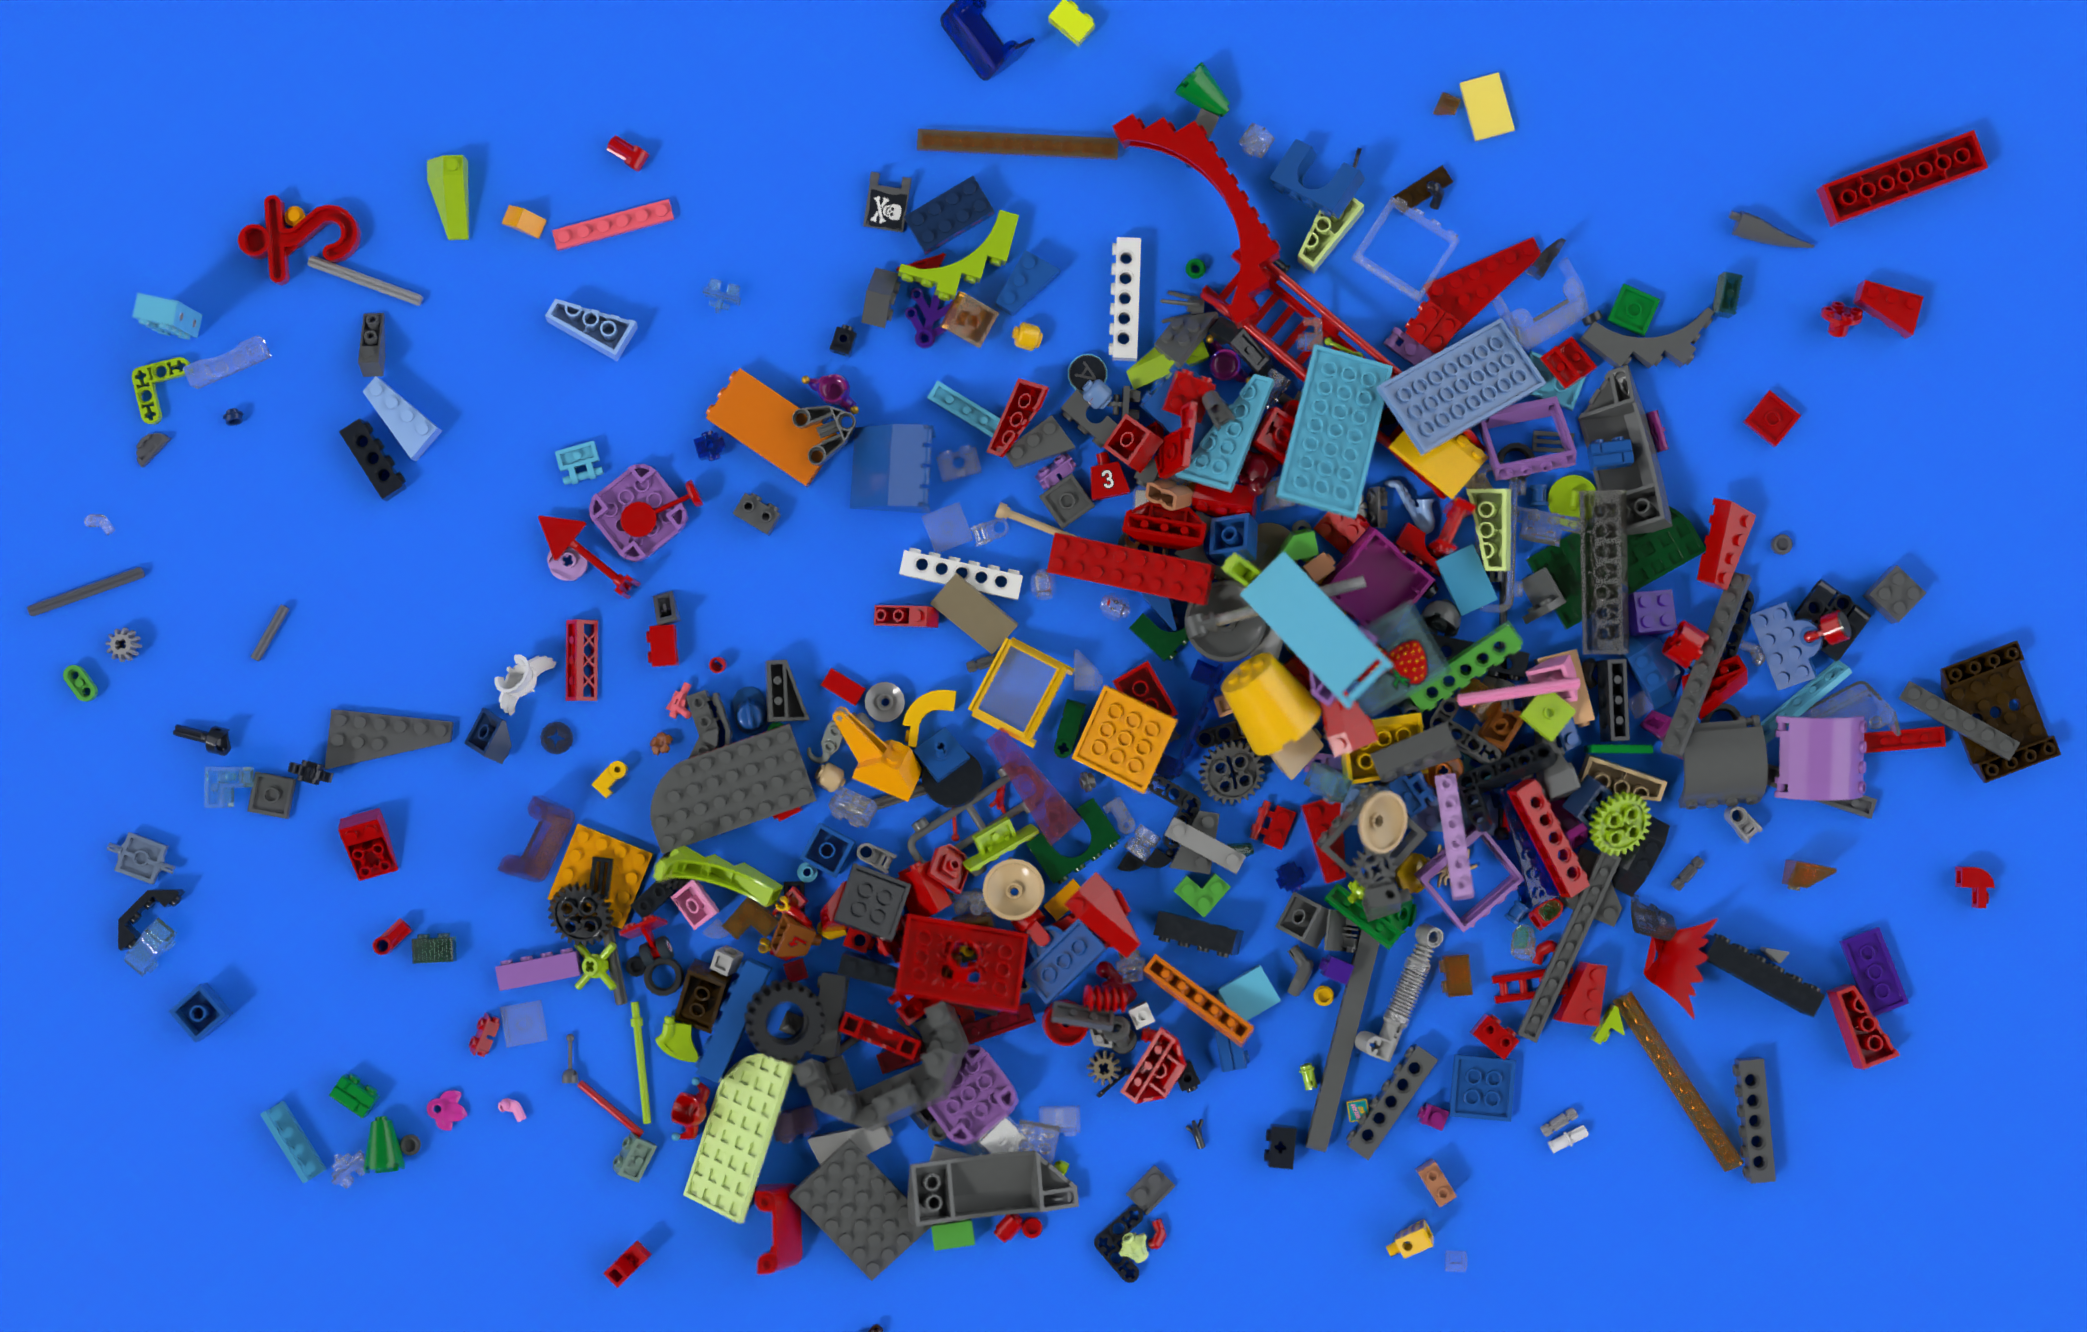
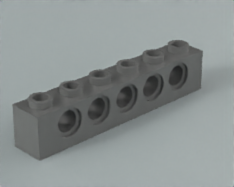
[1346,1044,1438,1160]
[1732,1057,1776,1184]

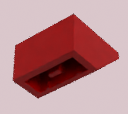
[819,881,848,932]

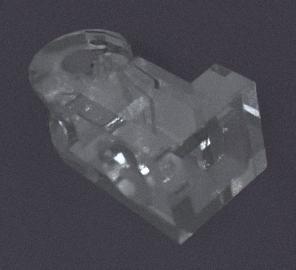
[1265,368,1292,410]
[1102,796,1135,834]

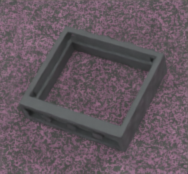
[1316,783,1428,890]

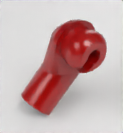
[1532,940,1557,965]
[1148,1218,1166,1249]

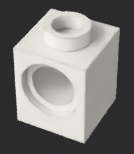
[1128,1001,1155,1030]

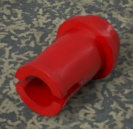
[1141,1027,1158,1043]

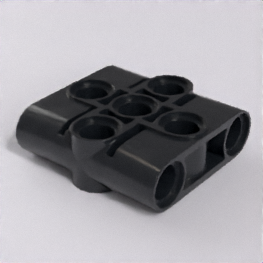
[1794,579,1871,661]

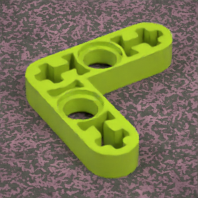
[132,357,192,425]

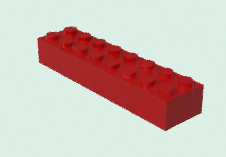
[1816,130,1988,227]
[1047,533,1216,605]

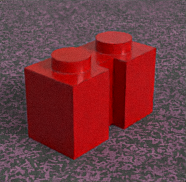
[646,624,679,667]

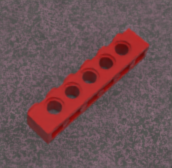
[1507,779,1590,898]

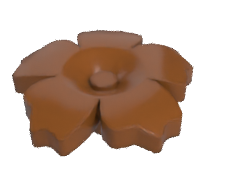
[650,732,673,756]

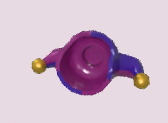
[1206,334,1252,384]
[802,374,859,415]

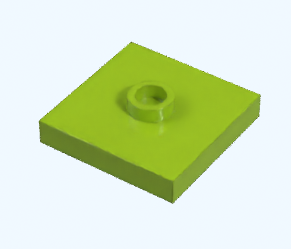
[1519,693,1576,742]

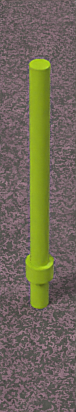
[630,1001,651,1124]

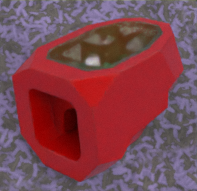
[1528,898,1563,930]

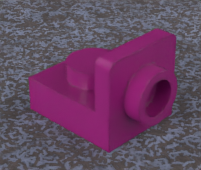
[1417,1102,1449,1131]

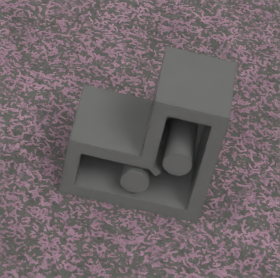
[862,268,901,328]

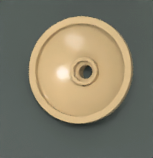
[1359,791,1407,853]
[983,859,1044,920]

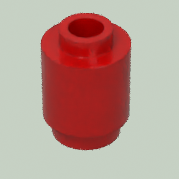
[994,1214,1024,1243]

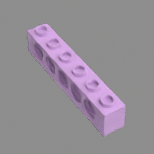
[1435,773,1474,901]

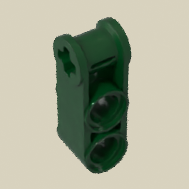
[1054,699,1087,758]

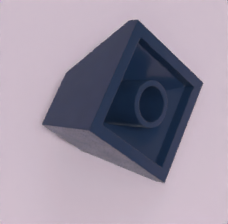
[464,708,512,764]

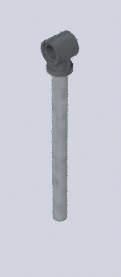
[1184,575,1366,639]

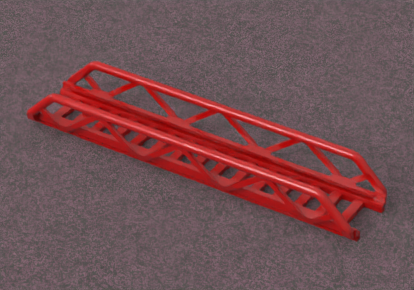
[1200,248,1485,500]

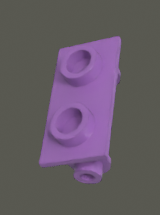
[1035,453,1076,490]

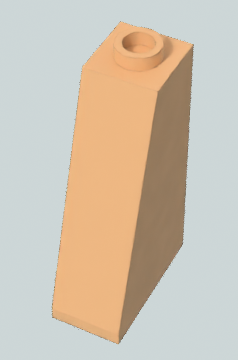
[1534,649,1595,728]

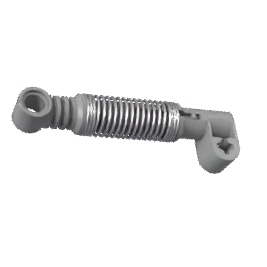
[1355,923,1444,1062]

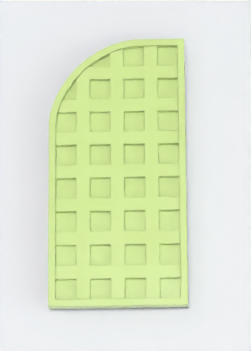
[683,1054,794,1223]

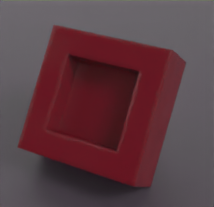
[783,958,809,982]

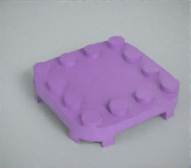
[589,464,688,562]
[927,1045,1018,1145]

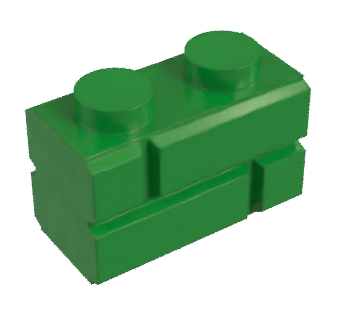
[329,1073,380,1118]

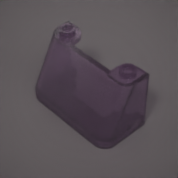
[497,795,575,882]

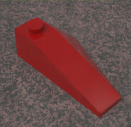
[1064,872,1141,958]

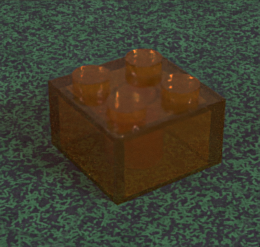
[939,291,999,348]

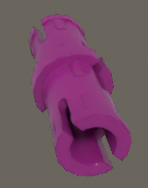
[1645,410,1669,452]

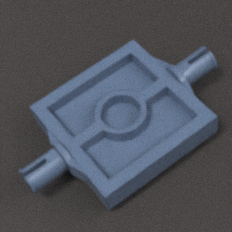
[107,832,176,884]

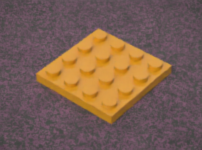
[1072,685,1178,794]
[547,824,654,929]

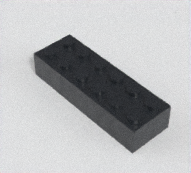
[1699,933,1825,1017]

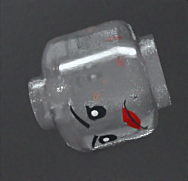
[1099,592,1131,622]

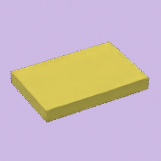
[1459,72,1515,142]

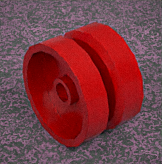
[1042,999,1088,1046]

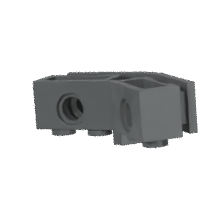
[686,690,733,758]

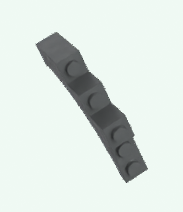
[1579,307,1714,368]

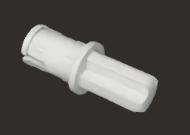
[1548,1125,1589,1154]

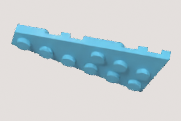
[1175,374,1275,493]

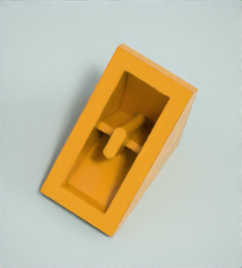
[502,205,547,239]

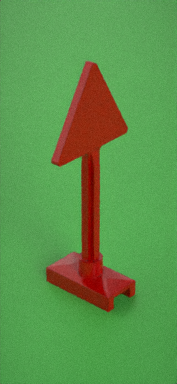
[538,515,641,600]

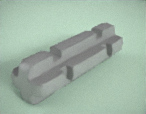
[1540,1108,1578,1137]

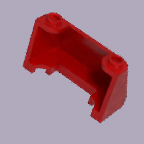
[755,1183,803,1275]

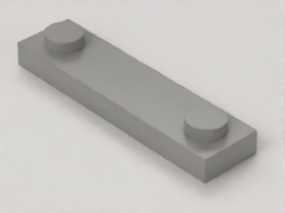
[1164,817,1246,874]

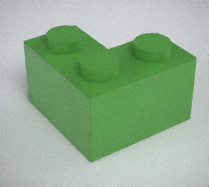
[1173,873,1231,918]

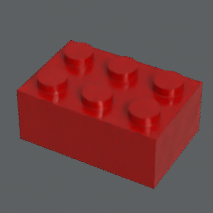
[1112,661,1178,717]

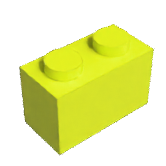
[1048,0,1095,47]

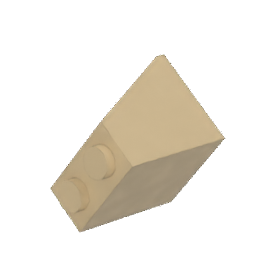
[1269,728,1324,780]

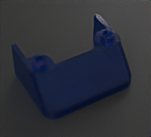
[940,0,1035,81]

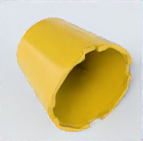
[1221,653,1321,756]

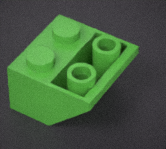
[1274,528,1319,562]

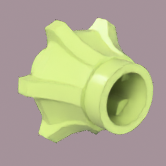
[1119,1232,1149,1263]

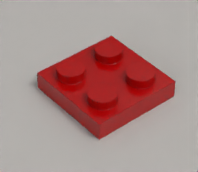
[1743,390,1801,447]

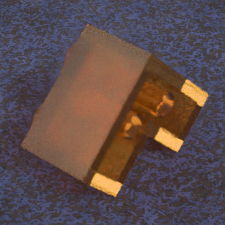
[722,897,780,940]

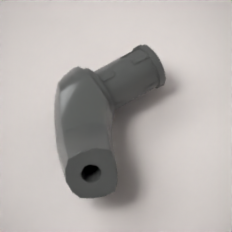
[1482,675,1515,713]
[1287,945,1314,996]

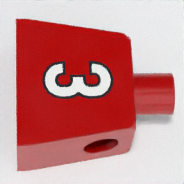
[1090,452,1130,501]

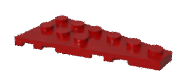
[1423,237,1542,334]

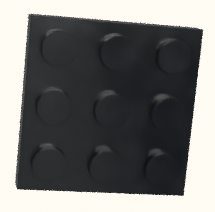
[833,863,911,943]

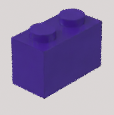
[1319,954,1354,985]

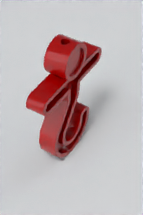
[238,195,361,285]

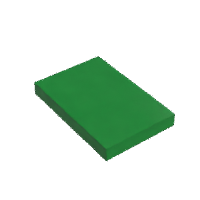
[1584,745,1653,754]

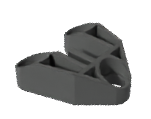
[792,406,856,466]

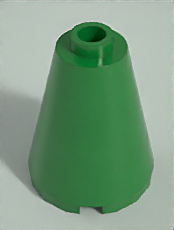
[1174,62,1230,117]
[363,1116,405,1173]

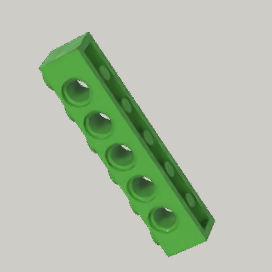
[1407,620,1523,712]

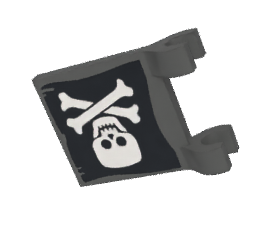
[863,172,912,233]

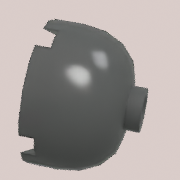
[1419,599,1461,637]

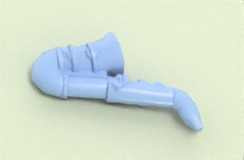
[1383,480,1435,534]

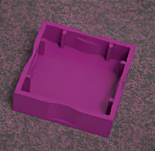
[1319,526,1435,642]

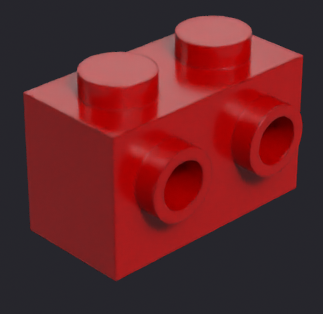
[1470,1014,1519,1060]

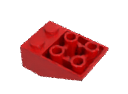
[338,808,398,881]

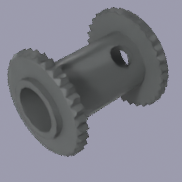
[1103,1016,1137,1054]

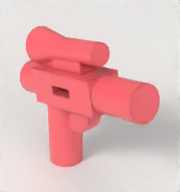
[665,682,692,719]

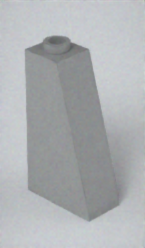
[807,1125,893,1165]

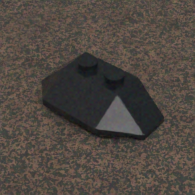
[1612,816,1670,897]

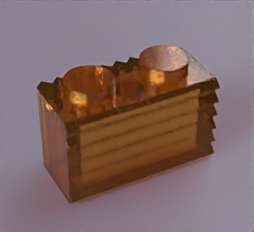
[1439,953,1473,997]

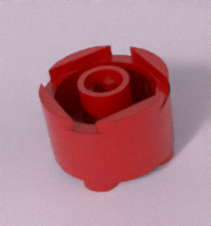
[1662,620,1709,669]

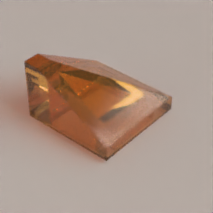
[1433,92,1461,115]

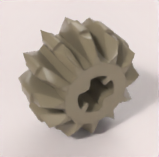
[1087,1050,1121,1085]

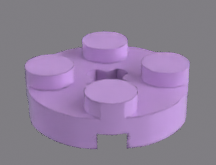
[547,547,589,581]

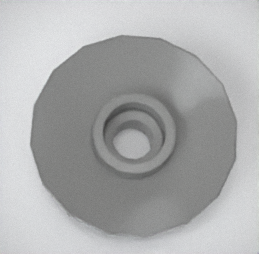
[865,682,905,722]

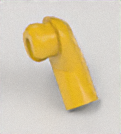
[817,922,847,940]

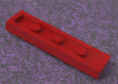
[1864,726,1946,753]

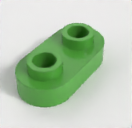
[63,665,98,702]

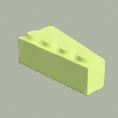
[1298,197,1364,274]
[1466,489,1511,571]

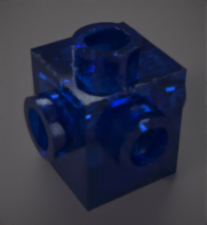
[693,431,726,461]

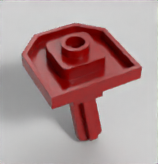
[926,844,969,894]

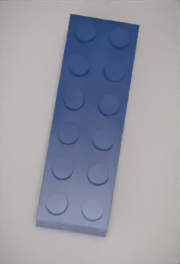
[695,958,772,1083]

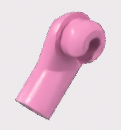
[498,1098,527,1122]

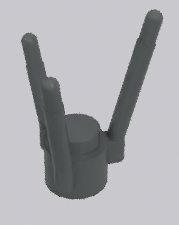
[1160,291,1204,323]

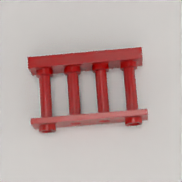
[1426,497,1476,558]

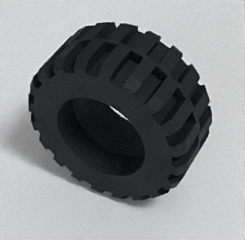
[744,979,826,1062]

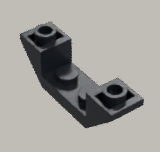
[1208,316,1276,378]
[118,889,185,951]

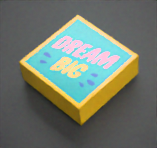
[1346,1098,1369,1122]

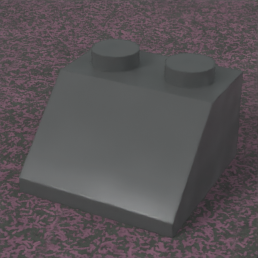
[1275,892,1329,949]

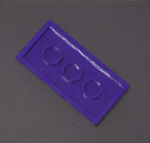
[1839,927,1909,1017]

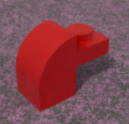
[1955,866,1995,908]
[603,1240,652,1288]

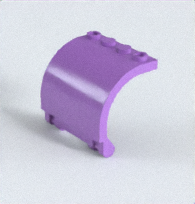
[1775,715,1867,800]

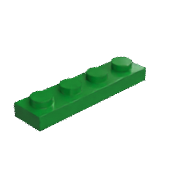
[1324,883,1402,950]

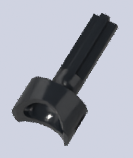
[173,724,231,756]

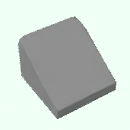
[1760,947,1789,964]

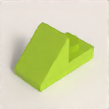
[1590,1004,1625,1045]

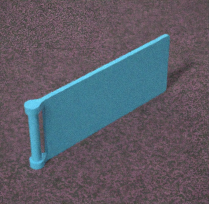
[1240,552,1394,709]

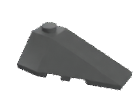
[1534,729,1581,802]

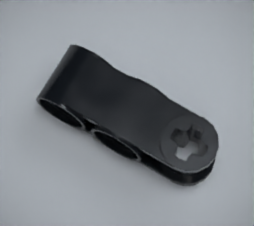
[1195,719,1246,748]

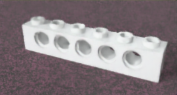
[1109,237,1141,361]
[899,548,1023,600]

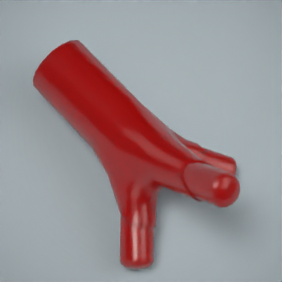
[989,785,1006,814]

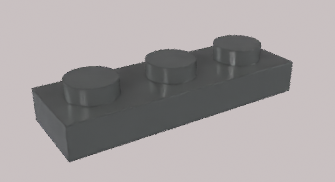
[1051,1001,1114,1032]

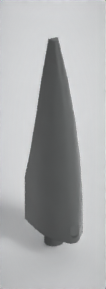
[1728,210,1814,248]

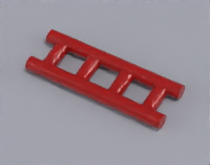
[1491,967,1573,1004]

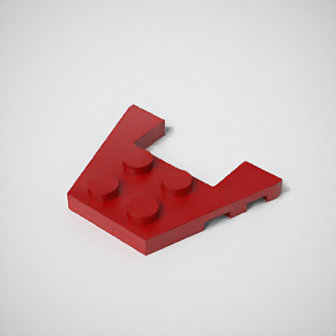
[1146,401,1198,479]

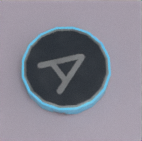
[1068,354,1107,394]

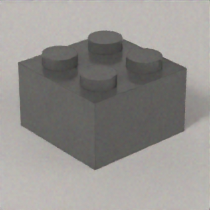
[1862,565,1926,624]

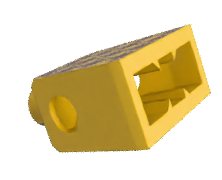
[1386,1219,1434,1258]

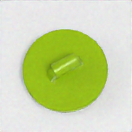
[1547,475,1598,526]

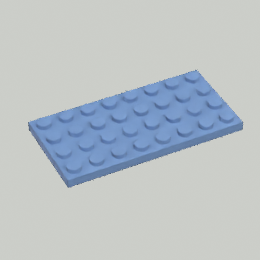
[1376,318,1547,455]

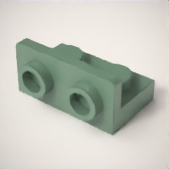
[613,1132,657,1183]

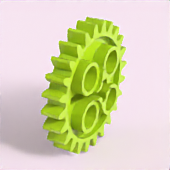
[1589,791,1652,856]

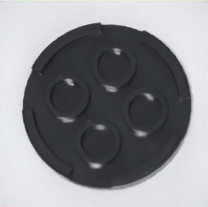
[922,752,983,808]

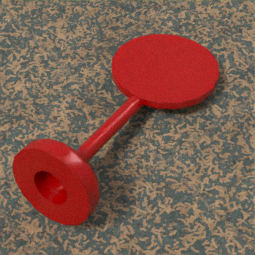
[620,480,704,538]

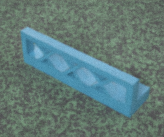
[260,1101,326,1184]

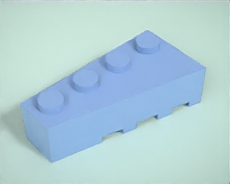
[545,299,638,361]
[362,376,442,461]

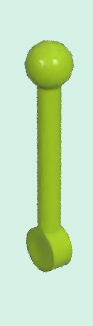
[1324,338,1363,358]

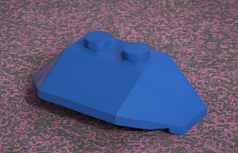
[1612,632,1681,711]

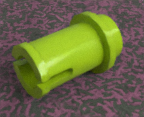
[1299,1063,1318,1090]

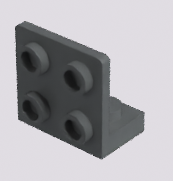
[1520,567,1566,624]

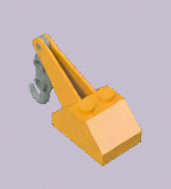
[807,707,923,802]

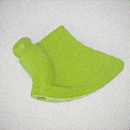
[655,1015,699,1062]

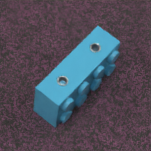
[132,293,202,340]

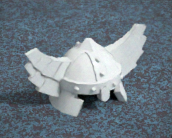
[494,655,557,715]

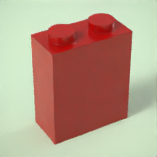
[896,861,953,917]

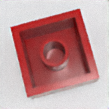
[1103,414,1164,474]

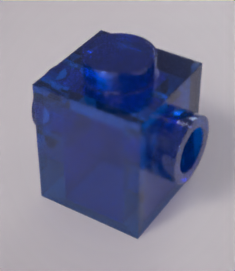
[1274,860,1306,893]

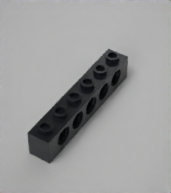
[1407,629,1530,681]

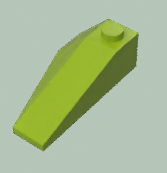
[427,155,469,240]
[1126,340,1209,390]

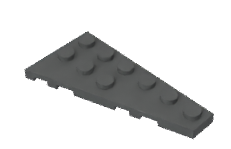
[325,709,454,770]

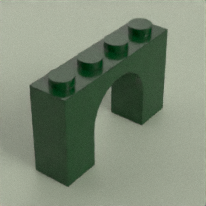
[1129,602,1189,662]
[1026,798,1120,885]

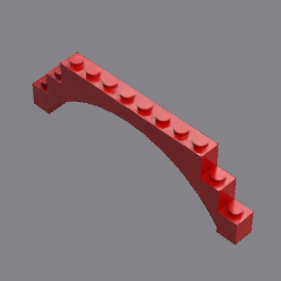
[1112,113,1281,329]

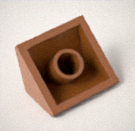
[1477,704,1524,754]

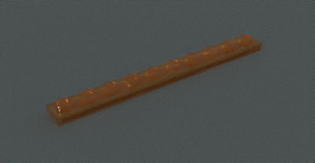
[917,129,1119,160]
[1613,991,1744,1172]

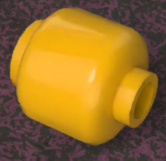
[1011,322,1043,351]

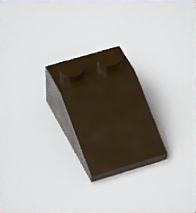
[674,959,733,1034]

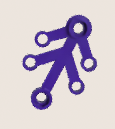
[905,288,962,348]

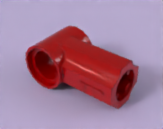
[606,135,649,172]
[373,918,413,955]

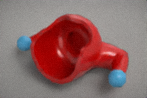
[671,1077,710,1141]

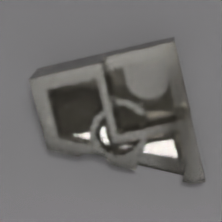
[1526,238,1566,281]
[1631,894,1678,941]

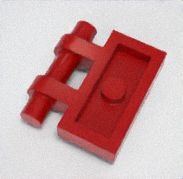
[1250,800,1296,850]
[888,991,941,1026]

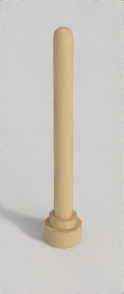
[995,502,1079,537]

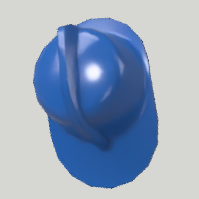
[733,687,768,735]

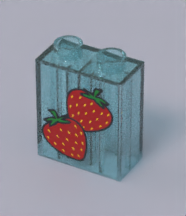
[1347,600,1452,718]

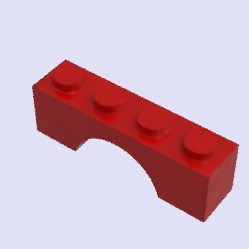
[1393,522,1441,577]
[838,1011,924,1061]

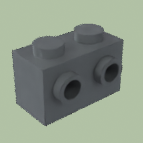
[733,493,782,536]

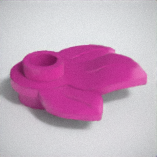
[427,1090,468,1131]

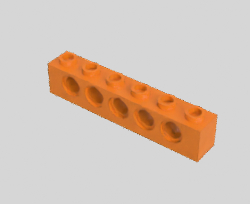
[1143,954,1254,1048]

